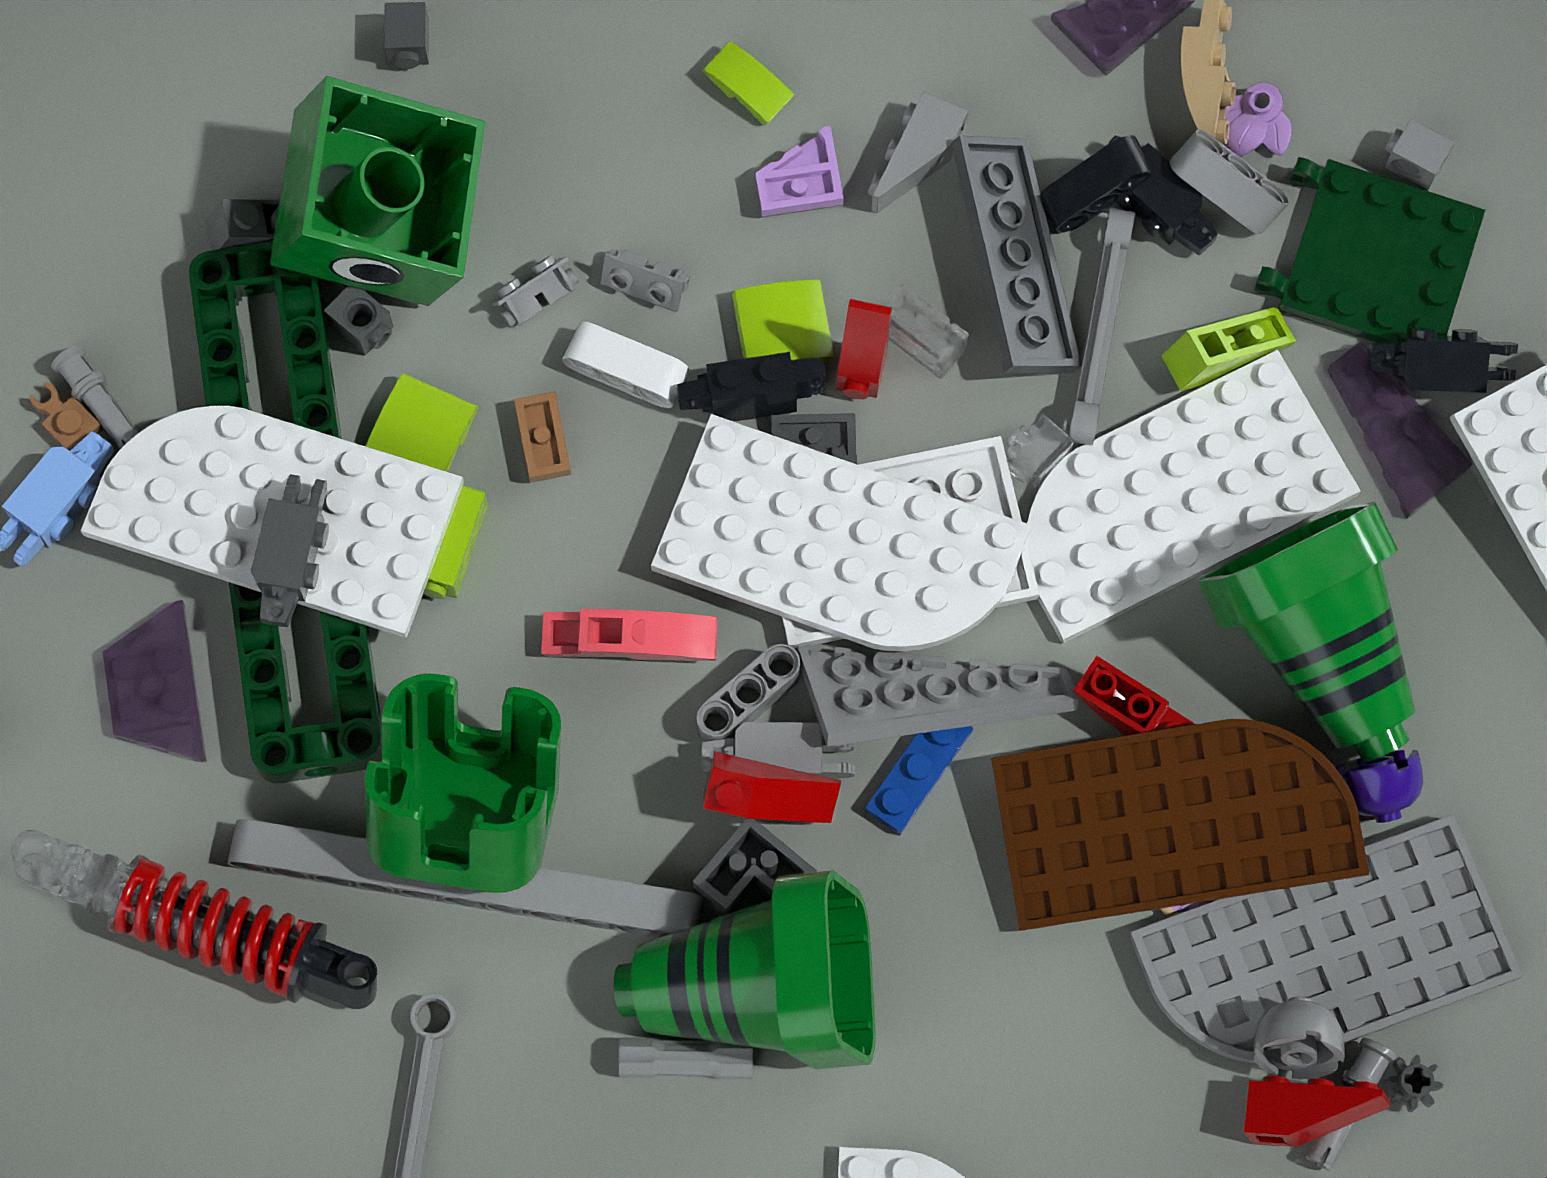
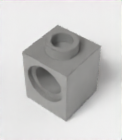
[1385,119,1455,191]

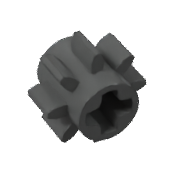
[1384,1055,1443,1113]

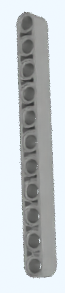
[227,819,704,938]

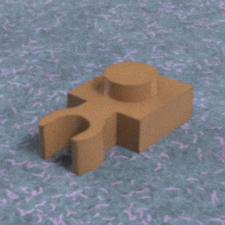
[29,382,103,451]

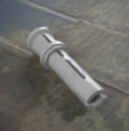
[51,344,139,449]
[1305,1037,1398,1171]

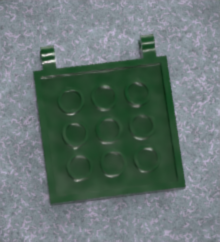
[1254,157,1485,342]

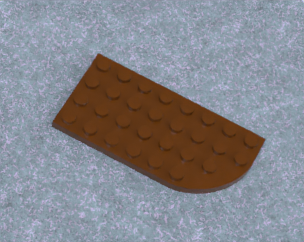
[991,719,1369,931]

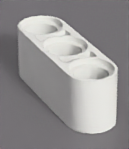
[562,321,690,408]

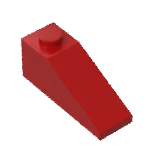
[836,299,892,400]
[703,751,841,823]

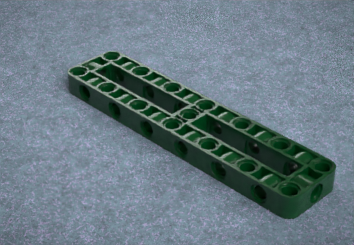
[189,241,382,783]

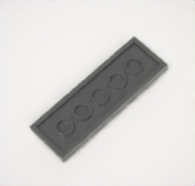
[951,136,1082,373]

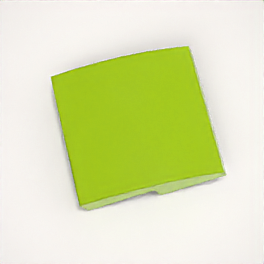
[732,280,834,363]
[366,373,479,472]

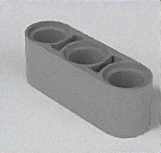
[1169,129,1290,234]
[696,644,800,742]

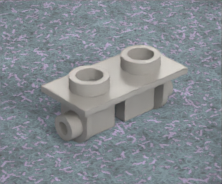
[600,247,690,312]
[491,255,579,327]

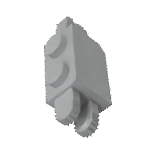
[702,722,856,778]

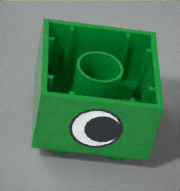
[270,76,486,306]

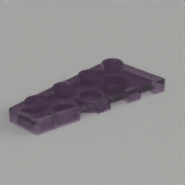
[1327,341,1473,519]

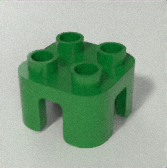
[365,673,561,893]

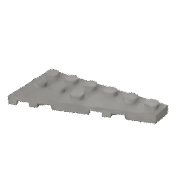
[796,644,1079,747]

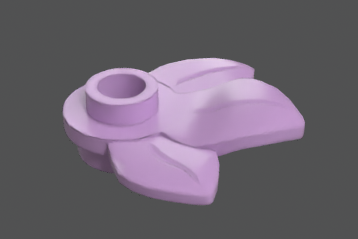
[1225,83,1292,157]

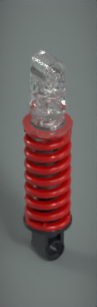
[11,830,377,1009]

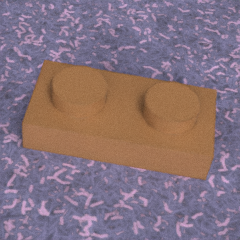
[514,391,572,483]

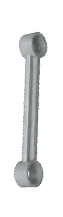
[1068,208,1135,446]
[394,994,457,1178]

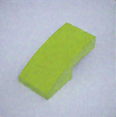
[701,41,795,125]

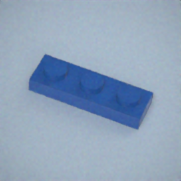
[864,726,973,835]

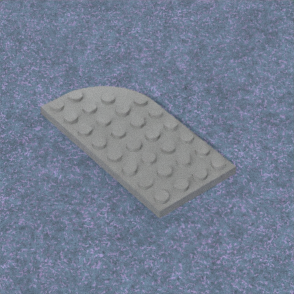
[1129,814,1523,1064]

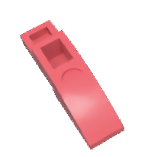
[541,609,718,661]

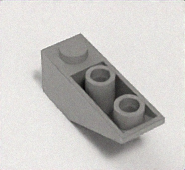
[868,91,969,213]

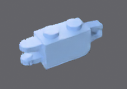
[0,431,114,567]

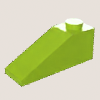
[1161,306,1296,391]

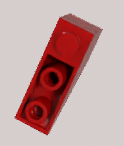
[1244,1075,1390,1147]

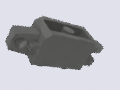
[251,474,329,627]

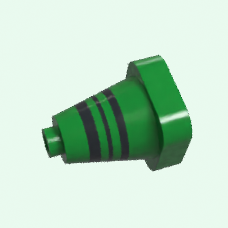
[1198,502,1415,762]
[614,870,875,1070]

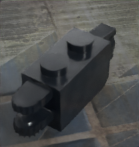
[1108,135,1218,256]
[1367,327,1518,393]
[677,352,827,422]

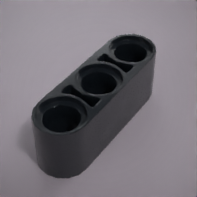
[1041,135,1153,233]

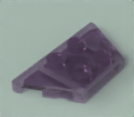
[103,600,207,762]

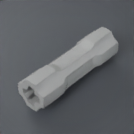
[619,1037,753,1079]

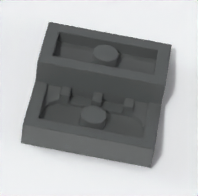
[771,413,857,464]

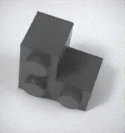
[692,818,817,916]

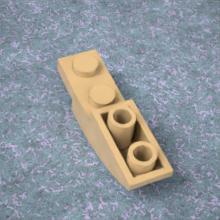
[1181,0,1236,144]

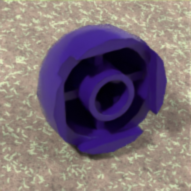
[1335,750,1423,823]

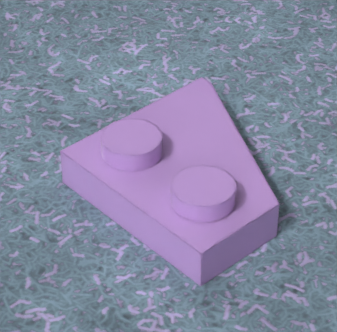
[755,126,844,217]

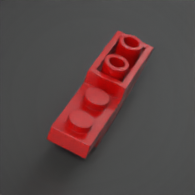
[1073,655,1195,736]

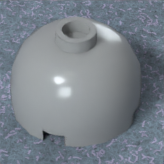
[1254,997,1344,1079]

